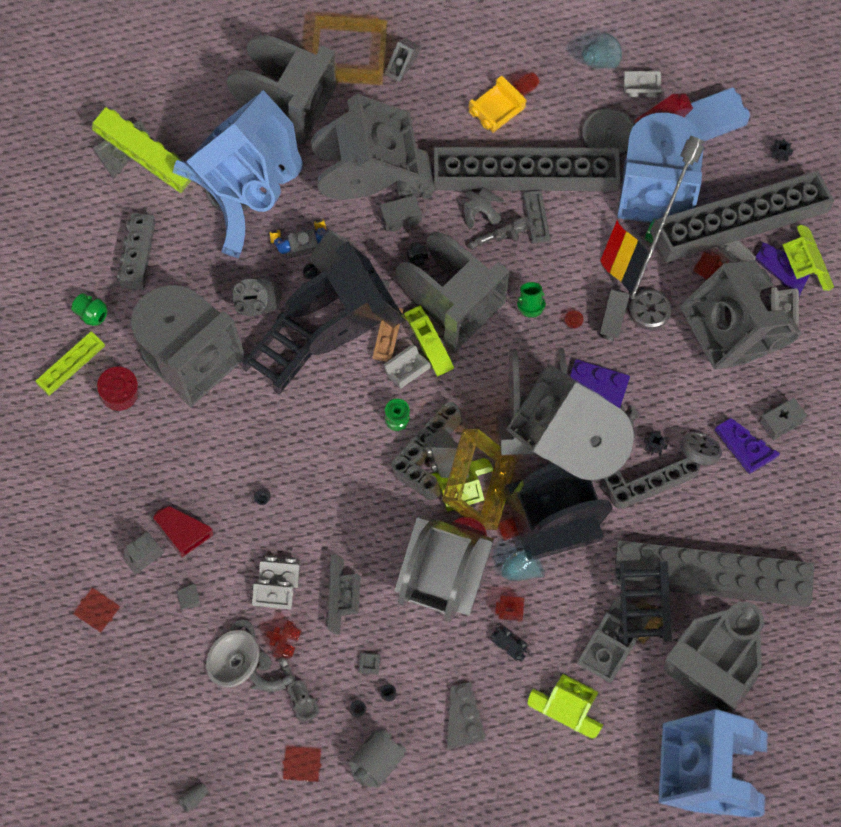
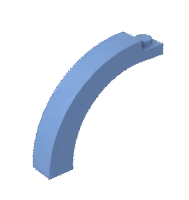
[173,160,245,259]

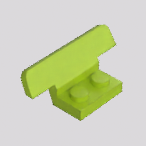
[783,225,834,291]
[429,458,493,512]
[528,674,603,738]

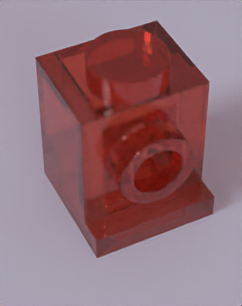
[495,596,524,622]

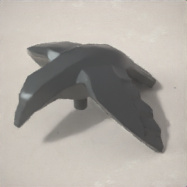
[464,188,504,230]

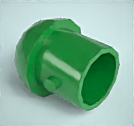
[517,282,546,318]
[71,293,108,326]

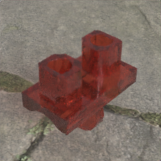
[266,620,302,659]

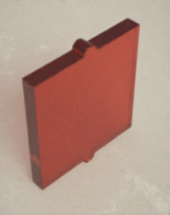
[73,588,120,633]
[282,746,322,782]

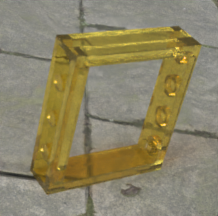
[312,15,387,85]
[442,429,517,530]

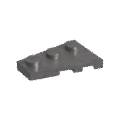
[93,120,150,179]
[447,682,486,750]

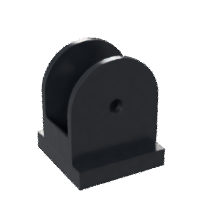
[284,241,406,355]
[503,463,613,561]

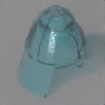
[583,33,622,69]
[501,550,546,581]

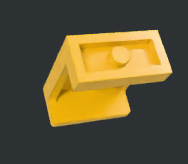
[469,76,526,133]

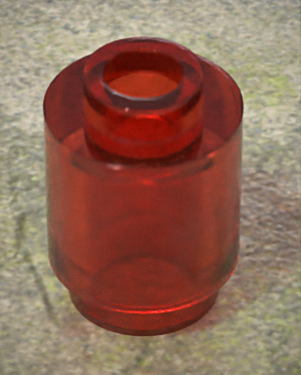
[513,72,540,97]

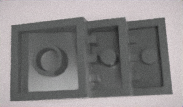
[577,596,651,683]

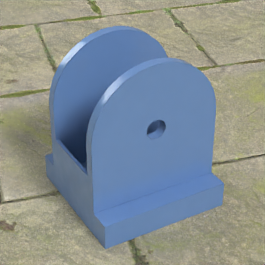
[618,113,704,223]

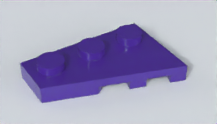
[755,242,810,296]
[570,360,630,408]
[715,418,780,474]

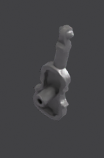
[468,217,531,250]
[278,657,319,722]

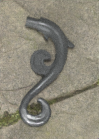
[230,619,294,692]

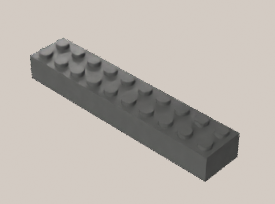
[434,147,620,191]
[650,171,834,262]
[613,540,814,607]

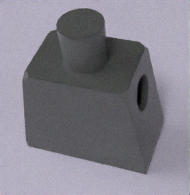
[124,532,165,575]

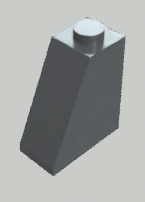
[600,290,630,341]

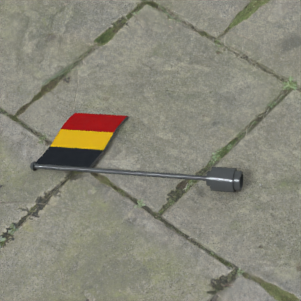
[600,135,704,299]

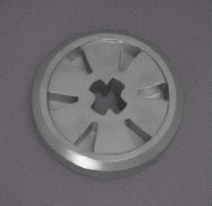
[629,289,671,330]
[680,432,722,465]

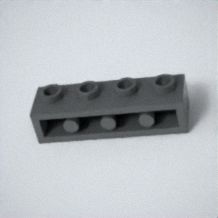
[117,213,155,290]

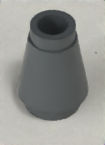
[178,783,209,812]

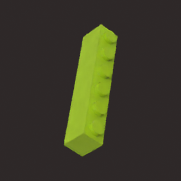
[92,107,192,193]

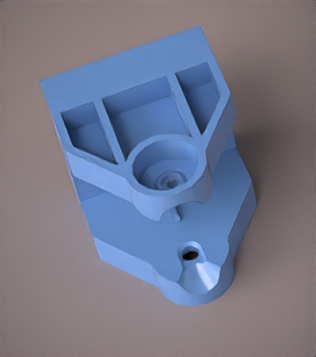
[186,90,303,212]
[658,710,768,817]

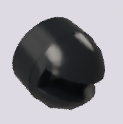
[303,264,318,280]
[254,488,271,505]
[380,684,397,702]
[349,700,366,717]

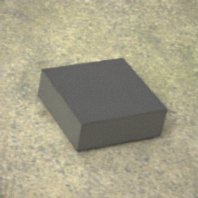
[359,653,380,675]

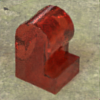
[497,518,519,541]

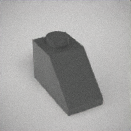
[385,38,421,82]

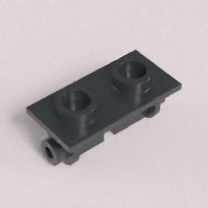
[490,626,531,662]

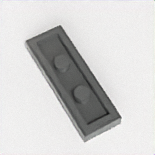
[523,190,550,244]

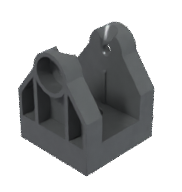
[679,260,801,370]
[664,602,764,714]

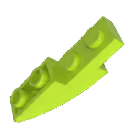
[404,305,454,377]

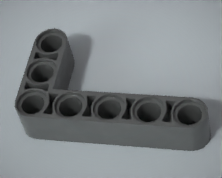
[392,402,462,500]
[600,458,700,509]

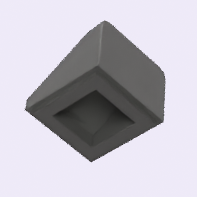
[177,584,200,610]

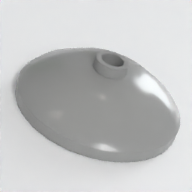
[206,630,259,688]

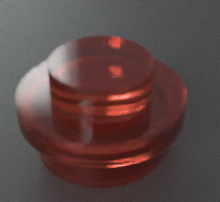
[565,310,584,329]

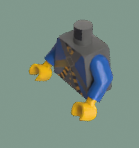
[269,219,327,259]

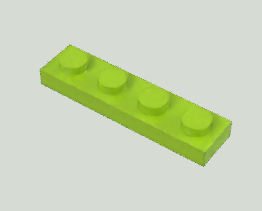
[35,331,105,396]

